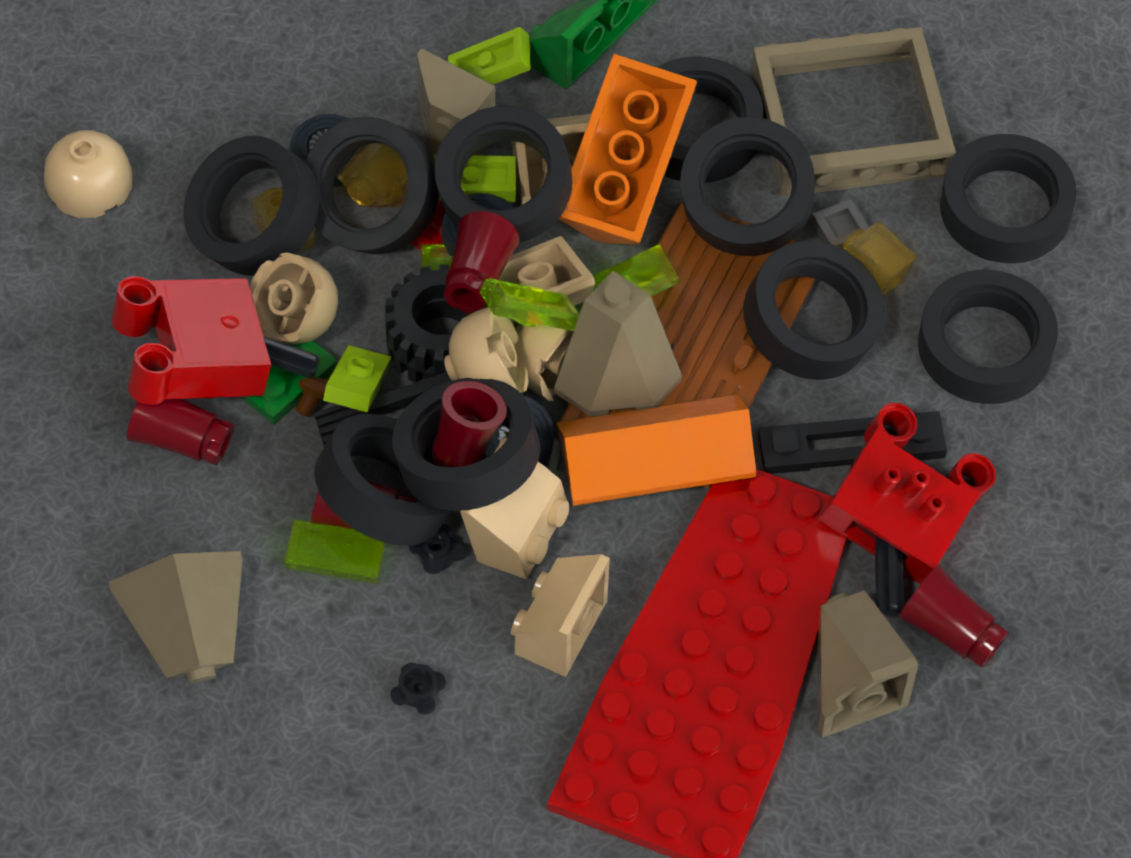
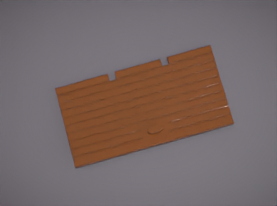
[559,201,816,488]

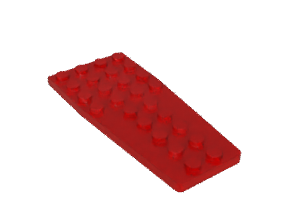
[547,469,847,858]

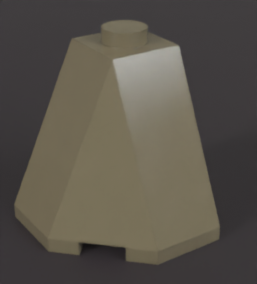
[554,271,682,417]
[109,551,242,684]
[817,590,919,738]

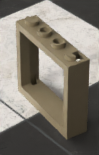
[751,27,956,197]

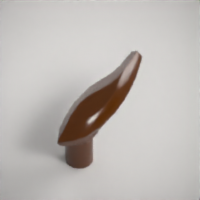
[296,378,379,417]

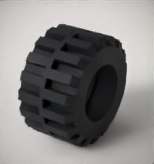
[385,264,498,383]

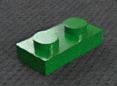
[241,341,337,425]

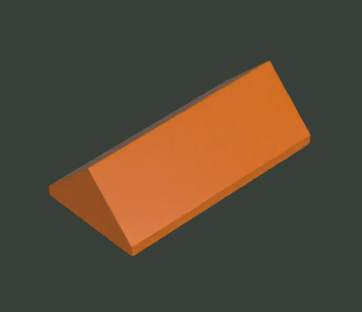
[559,54,697,245]
[556,395,756,506]

